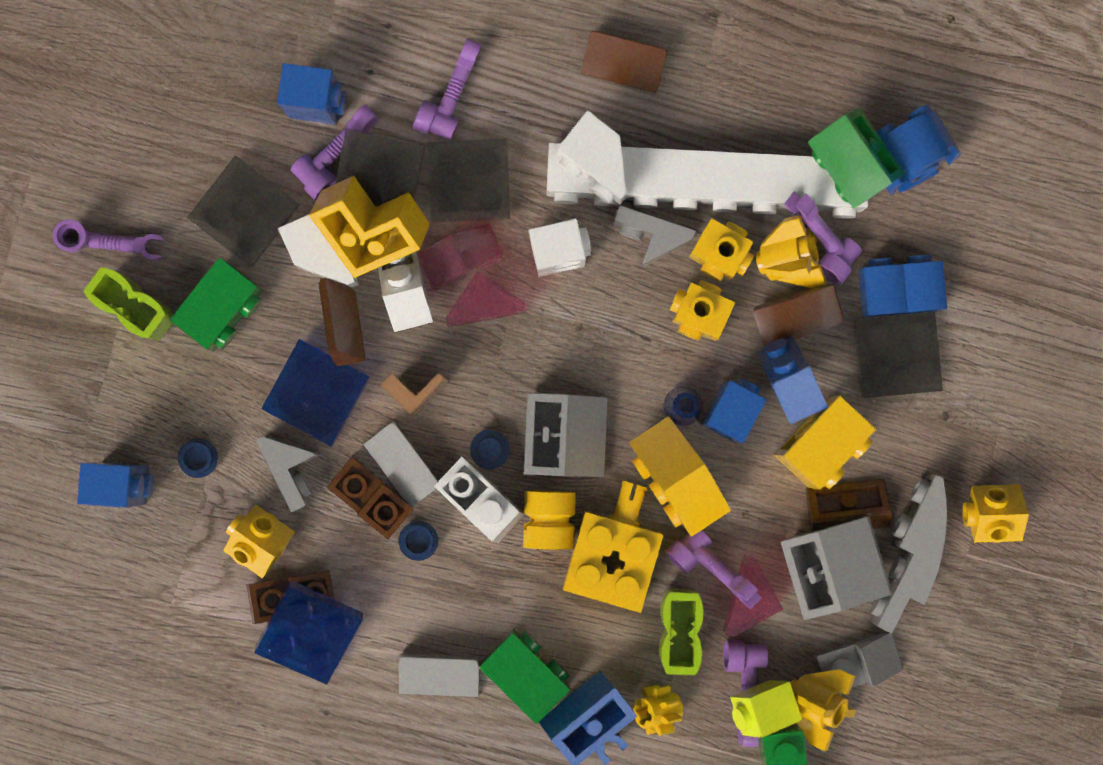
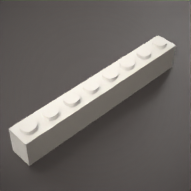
[547,143,868,218]

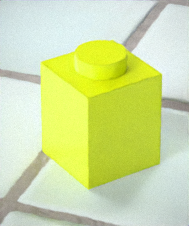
[730,680,802,738]

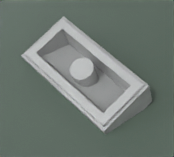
[364,421,439,507]
[398,653,480,697]

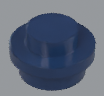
[470,430,510,470]
[178,438,219,478]
[398,521,439,561]

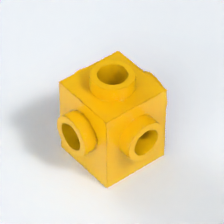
[689,218,754,282]
[669,280,735,341]
[962,484,1029,543]
[223,505,295,578]

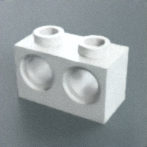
[529,219,592,277]

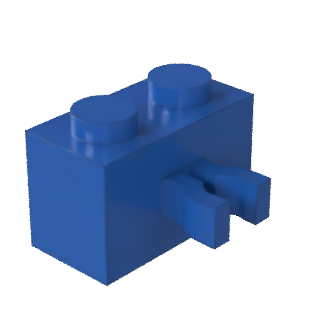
[539,671,637,765]

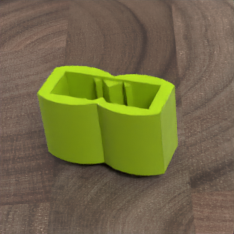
[84,267,174,341]
[659,588,703,675]

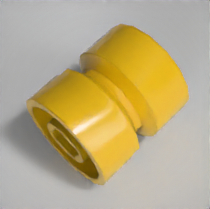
[523,491,576,550]

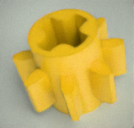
[633,685,683,736]

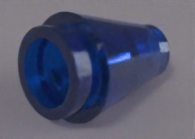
[663,386,703,426]

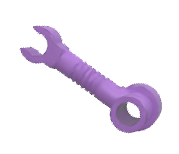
[412,38,482,141]
[291,104,380,201]
[784,191,862,285]
[53,219,164,261]
[664,530,762,609]
[723,639,768,747]

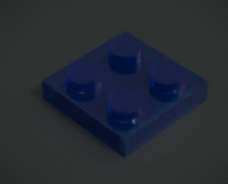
[261,339,371,447]
[254,581,363,685]

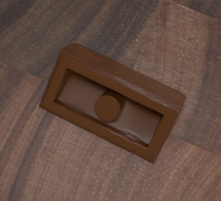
[581,30,668,94]
[318,278,366,367]
[806,479,893,532]

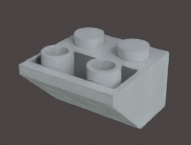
[524,393,608,477]
[781,516,893,620]

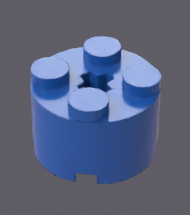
[876,105,961,195]

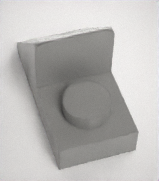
[613,206,696,267]
[255,437,321,512]
[814,632,903,687]

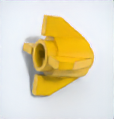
[756,214,827,288]
[791,669,856,751]

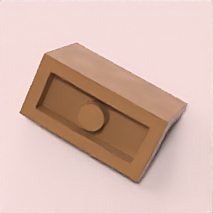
[381,373,449,415]

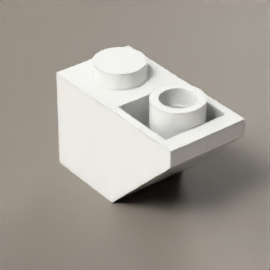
[557,110,626,205]
[278,214,359,288]
[378,251,433,332]
[434,457,525,543]

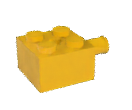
[563,480,663,613]

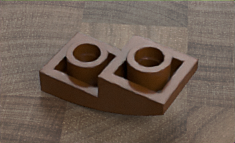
[753,283,845,347]
[326,456,414,540]
[246,570,336,624]

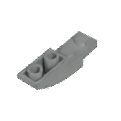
[870,474,947,634]

